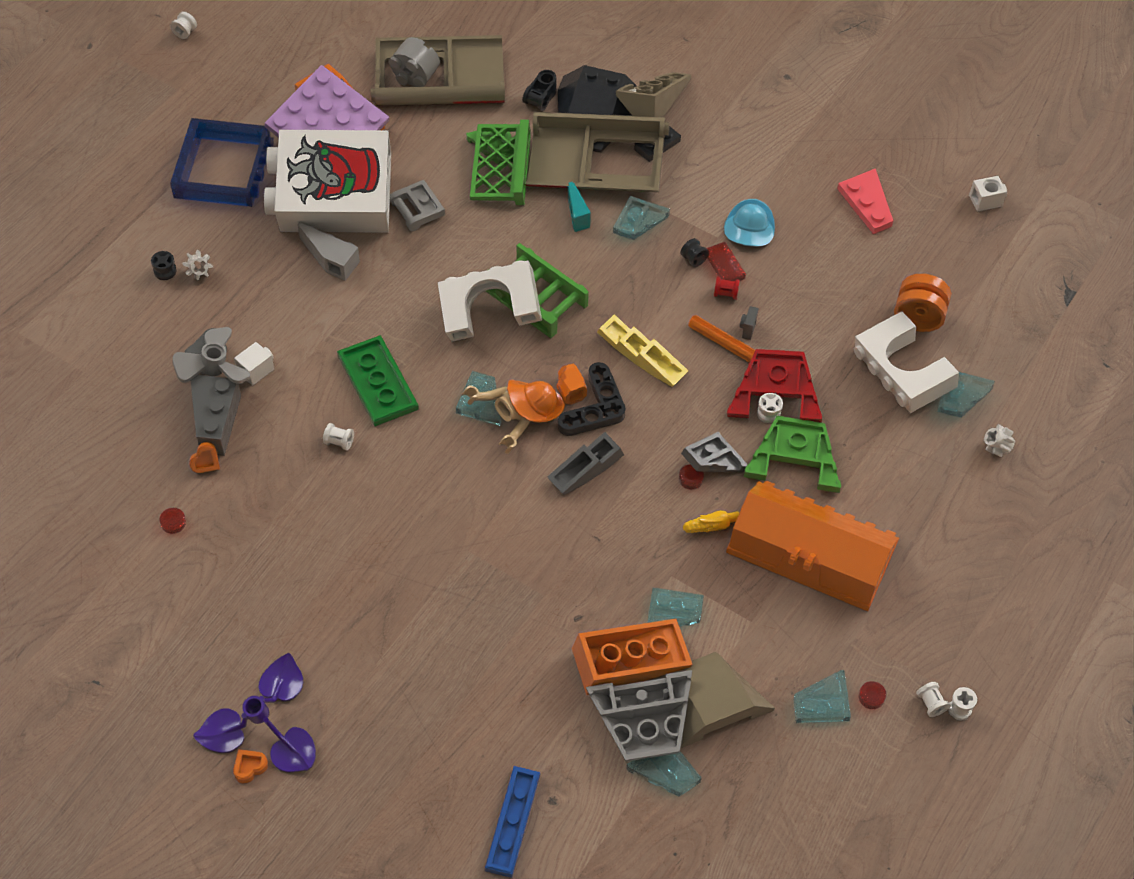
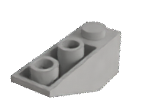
[298,222,360,281]

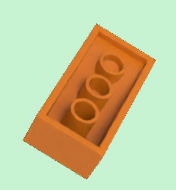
[572,619,693,695]

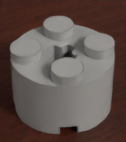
[389,37,440,87]

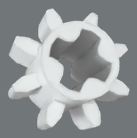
[182,250,213,280]
[984,424,1015,457]

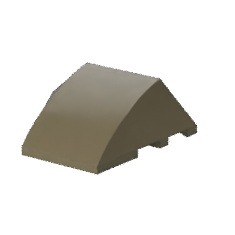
[669,652,775,749]

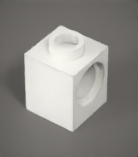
[969,176,1007,212]

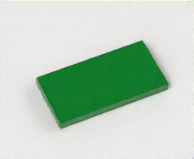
[337,335,419,427]

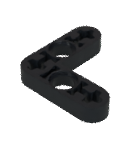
[558,362,626,436]

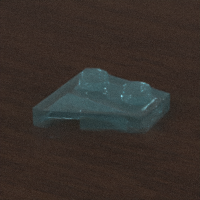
[613,196,670,240]
[456,371,501,426]
[937,372,995,418]
[647,588,704,627]
[793,670,851,723]
[626,751,702,797]

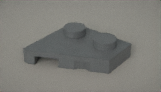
[681,432,748,472]

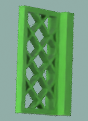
[470,120,531,205]

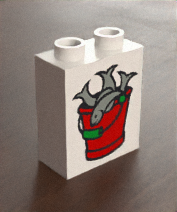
[264,130,391,233]

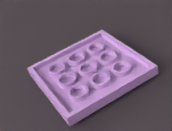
[265,65,389,138]

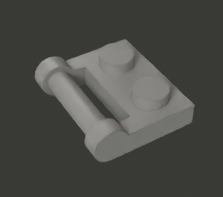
[390,180,445,231]

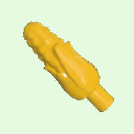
[683,510,739,533]

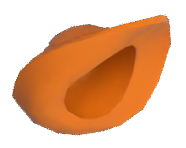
[507,380,565,423]

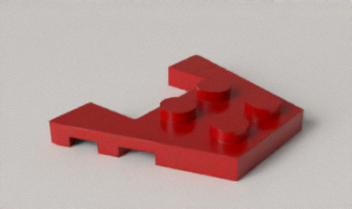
[727,349,822,423]

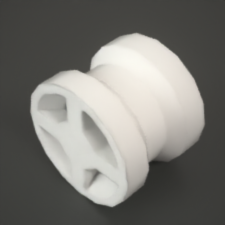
[170,12,197,39]
[757,393,783,424]

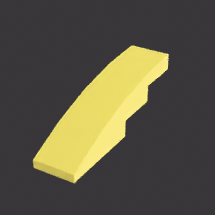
[597,315,688,387]

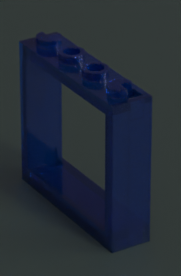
[170,118,274,207]

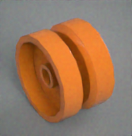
[894,274,952,332]

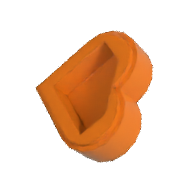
[189,442,220,473]
[233,749,268,784]

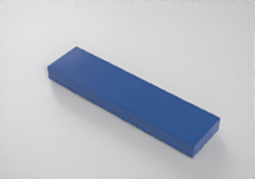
[485,766,540,878]

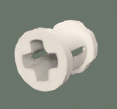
[323,423,354,450]
[916,682,950,717]
[948,687,977,721]

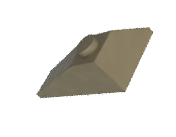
[616,72,691,117]

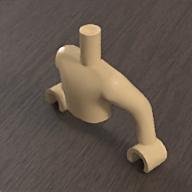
[461,385,530,454]

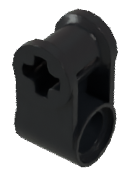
[522,70,557,111]

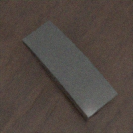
[547,432,624,495]

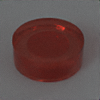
[679,464,704,490]
[159,508,186,534]
[858,681,887,709]

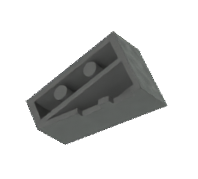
[190,375,241,456]

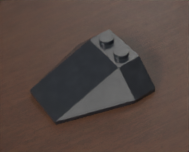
[557,65,637,153]

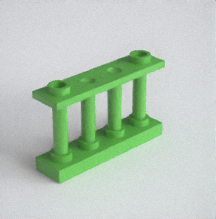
[486,243,589,338]

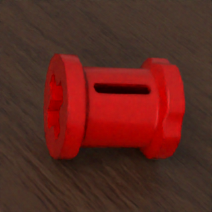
[714,276,740,300]

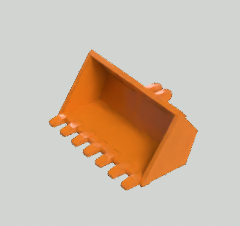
[726,481,899,611]

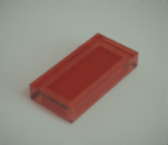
[707,242,746,281]

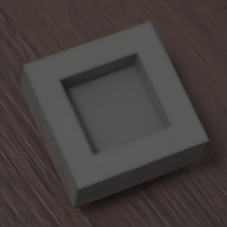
[739,306,759,340]

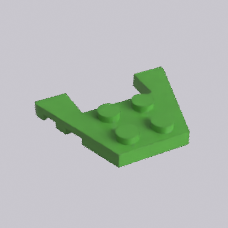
[744,416,841,493]

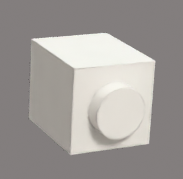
[234,342,274,386]

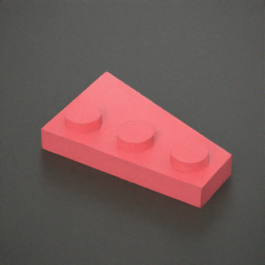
[837,168,893,234]

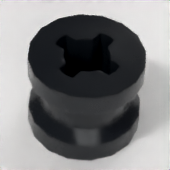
[680,238,709,267]
[151,251,177,280]

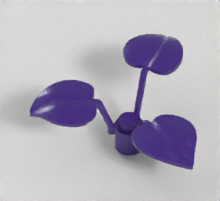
[193,653,316,773]

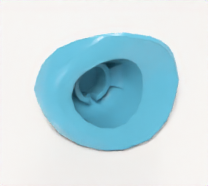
[724,199,775,246]

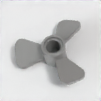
[172,327,250,384]

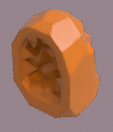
[556,363,587,405]

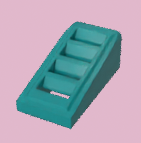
[568,181,591,232]

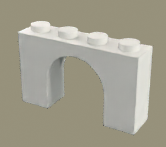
[438,261,542,342]
[854,311,959,413]

